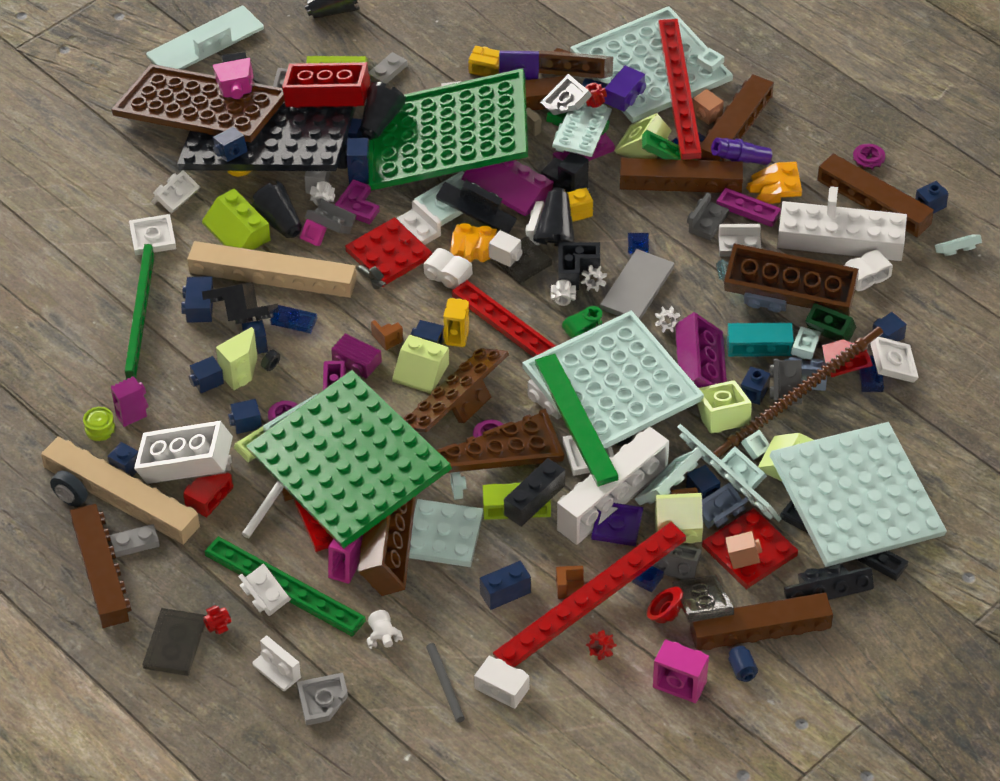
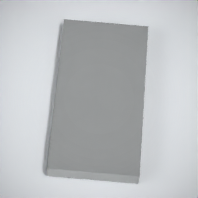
[600,249,674,320]

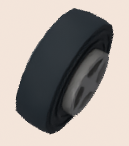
[50,471,88,507]

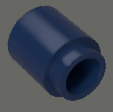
[728,646,758,682]

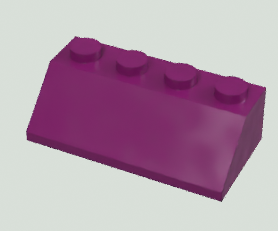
[461,160,554,216]
[675,312,727,388]

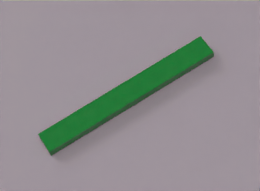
[125,244,154,380]
[535,354,619,487]
[204,536,366,637]

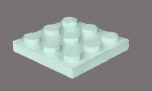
[409,499,484,567]

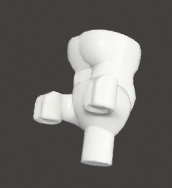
[367,610,403,649]

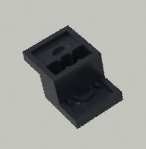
[202,282,279,324]

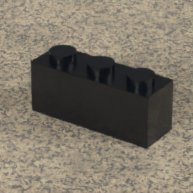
[504,458,565,527]

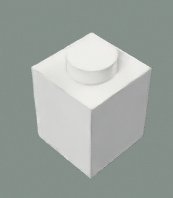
[489,230,522,267]

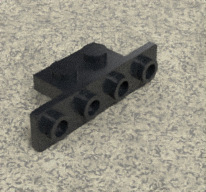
[436,180,517,234]
[784,564,874,600]

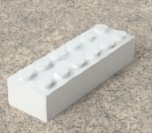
[777,201,907,261]
[557,426,669,545]

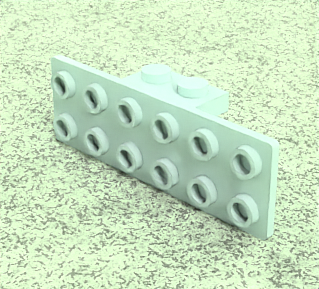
[146,6,264,70]
[552,103,612,157]
[678,424,781,522]

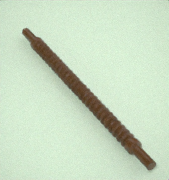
[712,326,883,458]

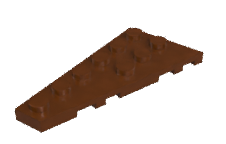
[437,408,565,473]

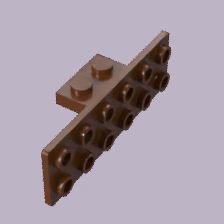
[404,348,509,433]

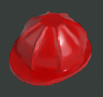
[647,587,683,623]

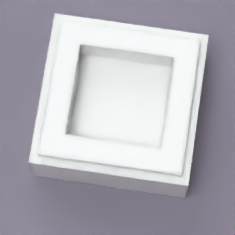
[827,187,838,216]

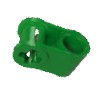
[562,306,603,339]

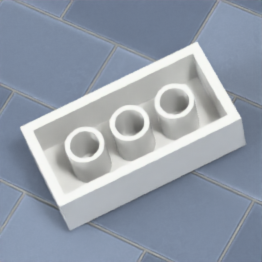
[134,421,233,484]

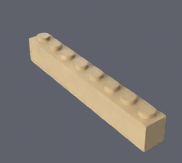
[187,241,357,298]
[41,437,200,545]

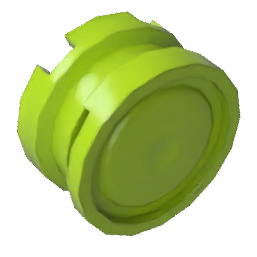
[83,407,116,441]

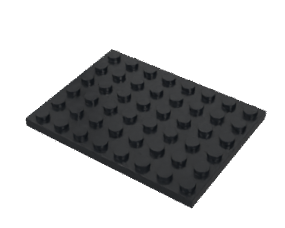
[177,101,356,171]

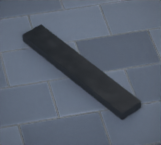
[780,500,908,581]

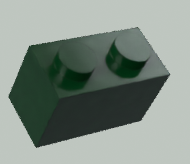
[805,303,857,341]

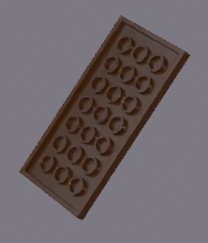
[111,64,285,142]

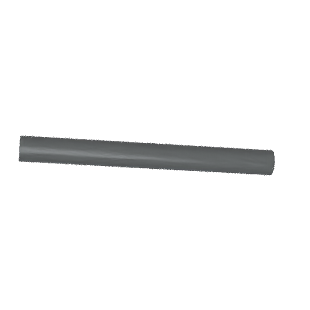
[426,643,465,723]

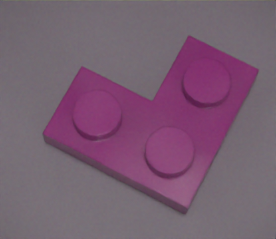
[335,180,380,225]

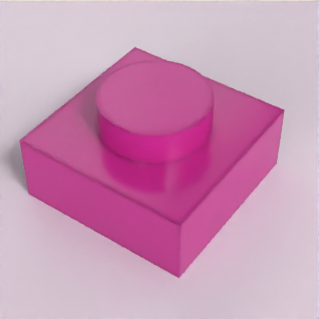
[300,219,327,246]

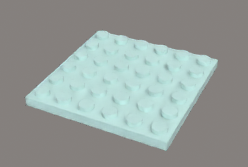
[570,6,733,123]
[522,310,704,449]
[769,422,947,567]

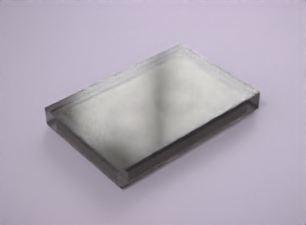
[672,574,734,622]
[142,608,206,676]

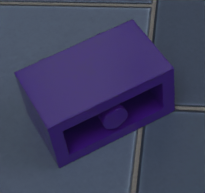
[604,65,646,112]

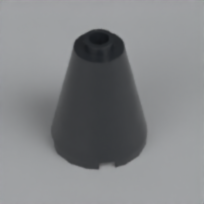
[305,0,360,18]
[360,82,406,140]
[249,181,302,238]
[533,188,575,246]

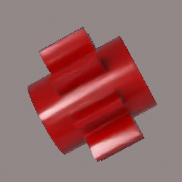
[585,83,607,108]
[203,605,232,635]
[586,630,617,660]

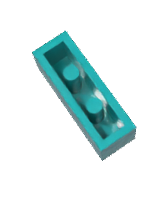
[727,323,794,357]

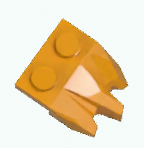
[746,162,802,204]
[450,223,497,262]

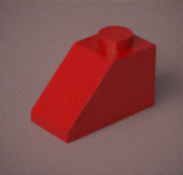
[822,339,873,378]
[183,473,233,518]

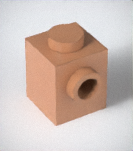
[692,89,724,125]
[726,531,762,569]

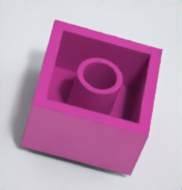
[653,639,709,703]

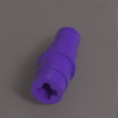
[711,138,772,166]

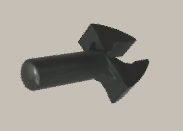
[357,265,386,289]

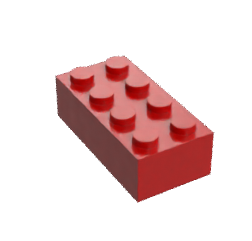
[282,62,371,108]

